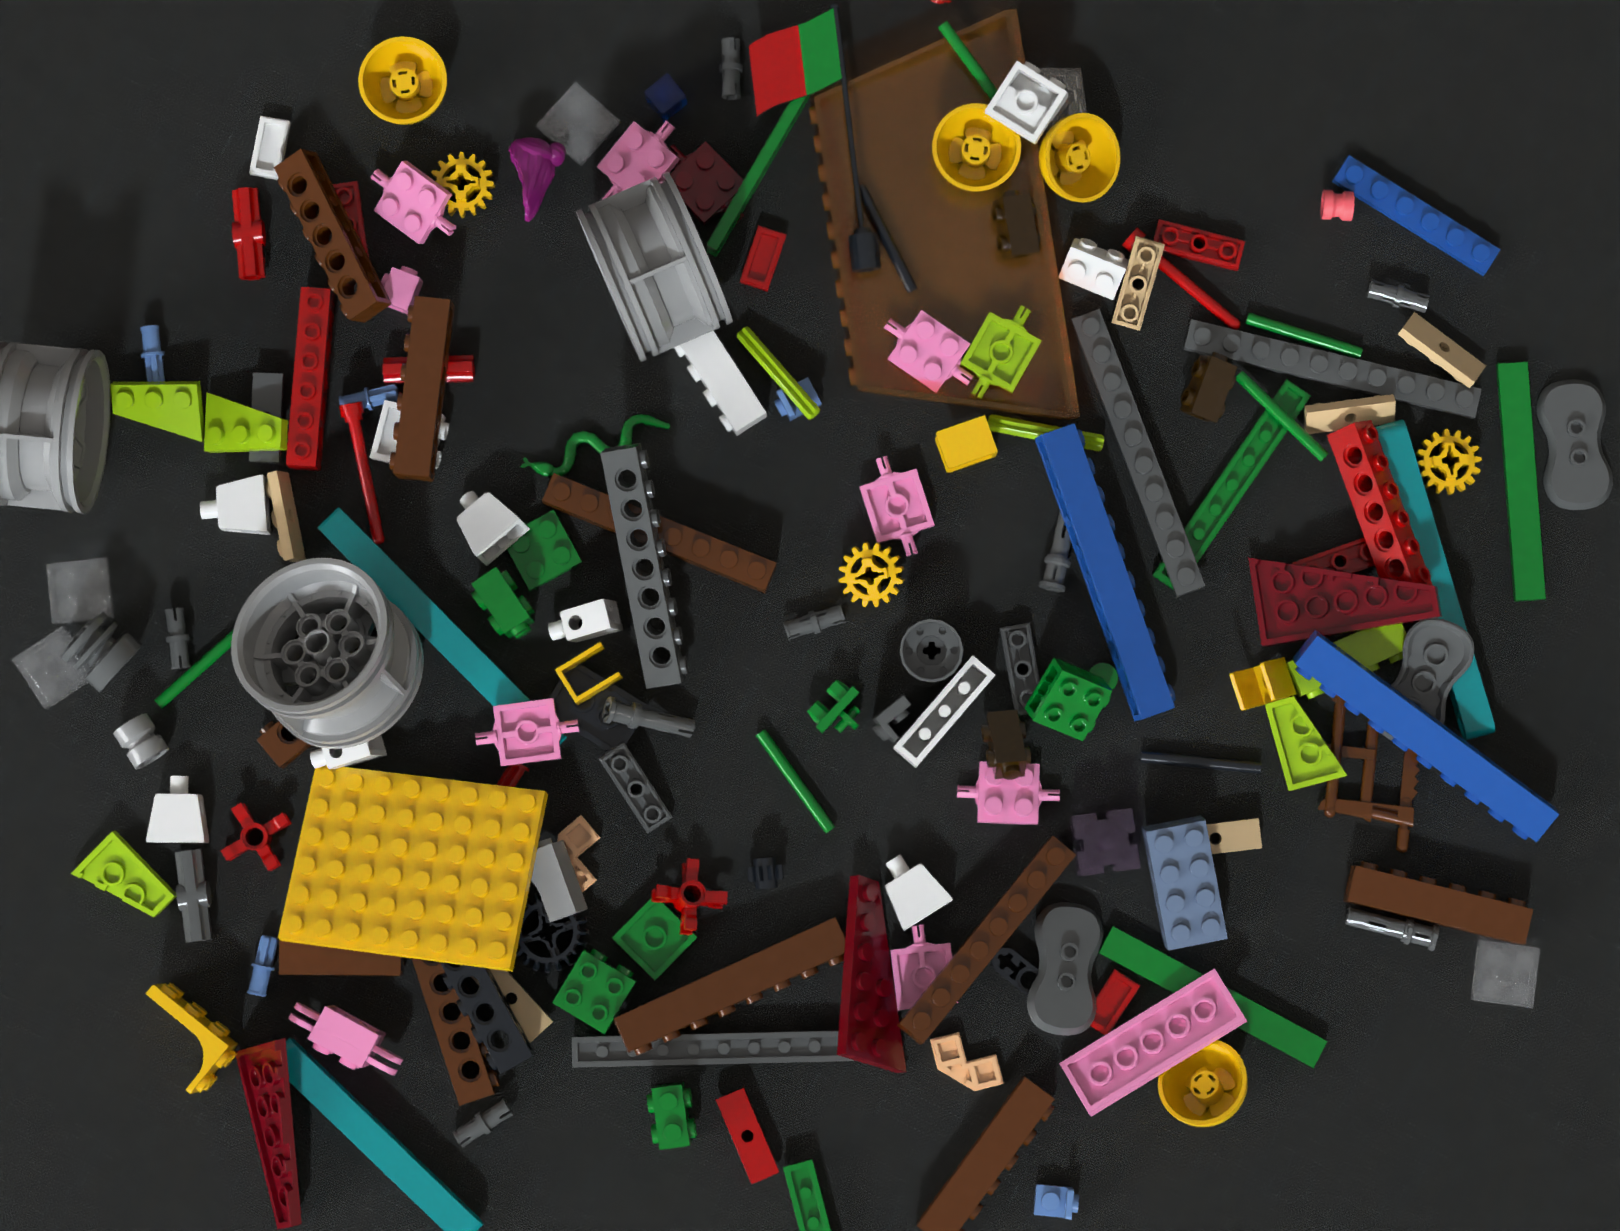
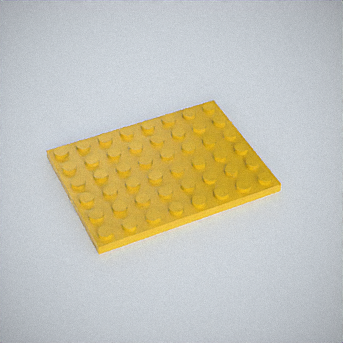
[278,765,548,972]

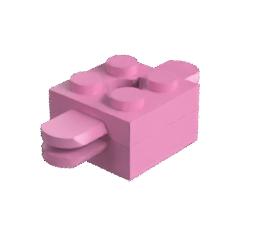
[288,1002,403,1076]

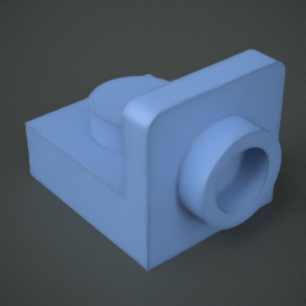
[774,377,822,421]
[1033,1184,1079,1220]

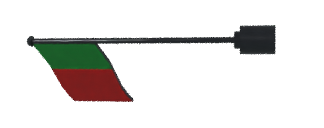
[748,2,882,273]

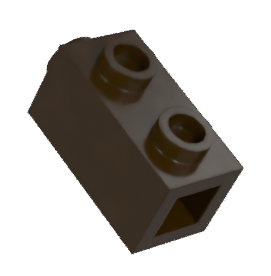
[991,190,1041,261]
[1180,352,1238,423]
[981,709,1031,780]

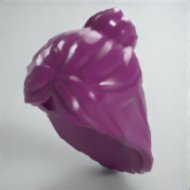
[508,137,566,222]

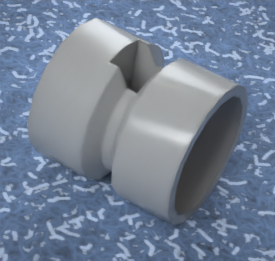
[113,713,169,770]

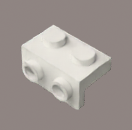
[1058,238,1129,300]

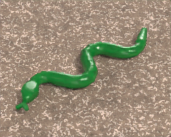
[521,414,670,476]

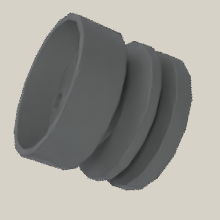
[60,611,142,693]
[900,619,964,682]

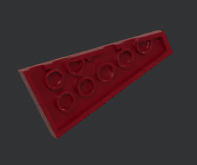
[1248,557,1442,647]
[837,875,906,1073]
[235,1038,302,1230]

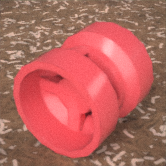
[1320,190,1355,221]

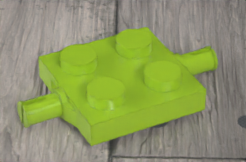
[960,305,1042,399]

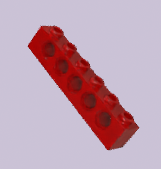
[286,287,335,471]
[1327,420,1433,586]

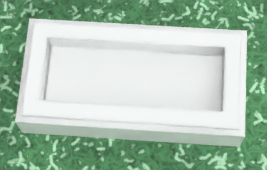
[249,116,291,180]

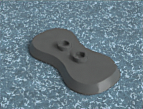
[1536,379,1613,510]
[1382,618,1474,741]
[1027,902,1104,1036]

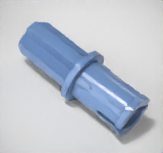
[140,325,165,382]
[339,384,399,411]
[247,935,278,997]

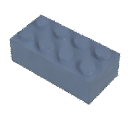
[1141,815,1228,950]

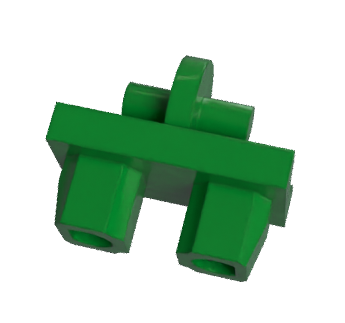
[807,680,861,734]

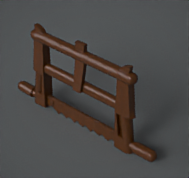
[1318,695,1420,853]

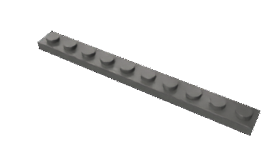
[1071,309,1205,597]
[1183,319,1482,419]
[572,1030,855,1068]

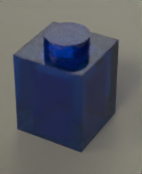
[644,73,687,122]

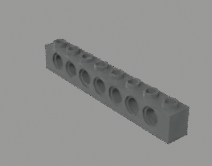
[600,443,689,689]

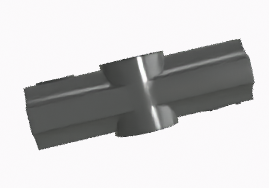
[175,849,213,943]

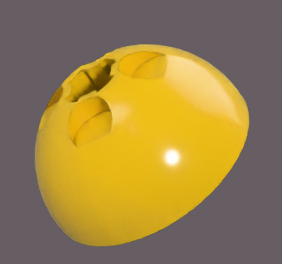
[358,36,447,125]
[932,103,1021,192]
[1039,113,1120,203]
[1158,1040,1248,1127]

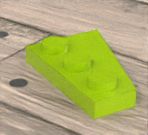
[110,381,205,442]
[204,392,288,453]
[1265,696,1348,791]
[71,830,176,917]

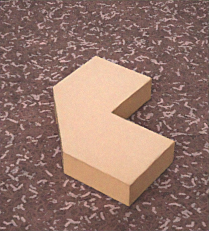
[557,815,601,893]
[930,1032,1004,1091]

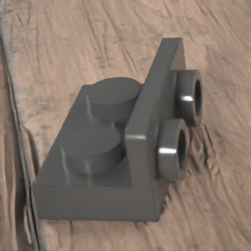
[872,695,911,743]

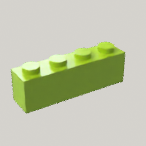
[1287,623,1407,700]

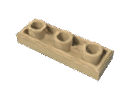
[1111,236,1165,331]
[1398,312,1486,388]
[1304,394,1396,434]
[265,471,306,562]
[1207,818,1262,854]
[470,969,554,1042]

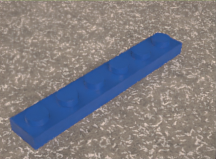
[1332,155,1501,276]

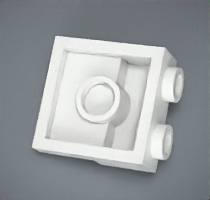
[984,61,1068,145]
[370,400,449,469]

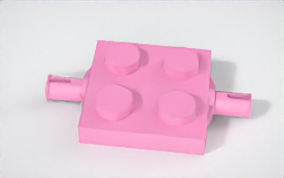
[597,120,680,199]
[371,161,456,244]
[884,310,974,394]
[859,456,935,556]
[475,698,579,767]
[957,761,1060,825]
[890,924,958,1010]

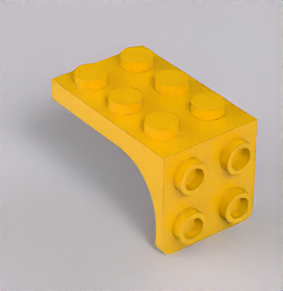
[145,983,238,1094]

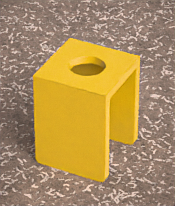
[935,415,998,473]
[555,642,623,705]
[1229,657,1296,711]

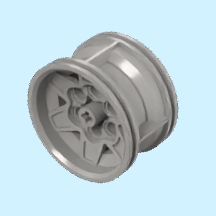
[576,171,733,362]
[0,341,111,514]
[231,558,424,749]

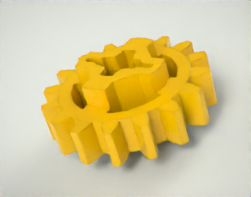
[431,152,495,218]
[1416,429,1482,495]
[839,542,904,607]

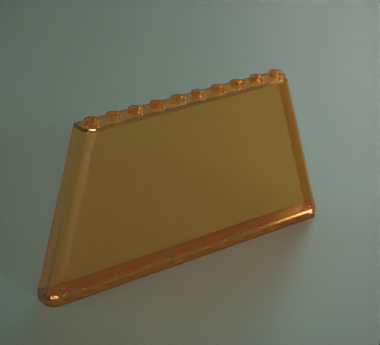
[809,8,1080,420]

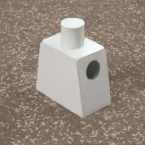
[200,475,272,535]
[457,491,530,566]
[548,599,623,642]
[310,735,387,769]
[146,776,209,843]
[885,854,953,931]

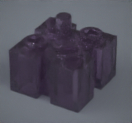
[1070,808,1140,877]

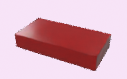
[740,225,787,292]
[1090,969,1140,1035]

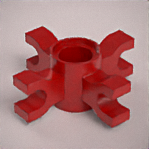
[220,803,292,871]
[651,858,728,935]

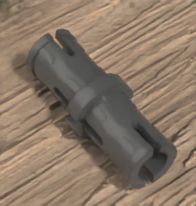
[719,37,743,100]
[1366,279,1430,313]
[783,604,846,640]
[164,608,191,669]
[453,1098,514,1148]

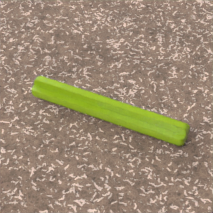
[736,327,820,420]
[988,414,1104,451]

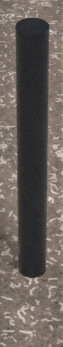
[860,183,918,294]
[1140,750,1262,774]

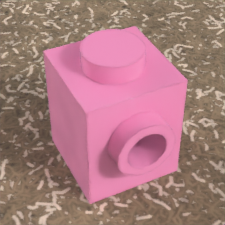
[381,266,423,315]

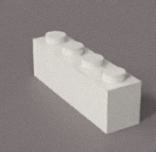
[674,330,767,436]
[893,655,995,768]

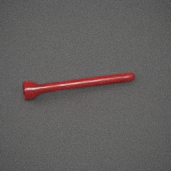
[1122,227,1240,330]
[339,401,384,544]

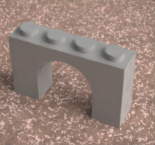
[531,838,588,922]

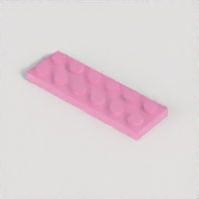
[1059,968,1247,1117]

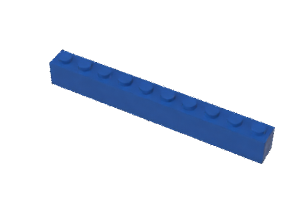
[1035,423,1176,721]
[1293,630,1559,842]

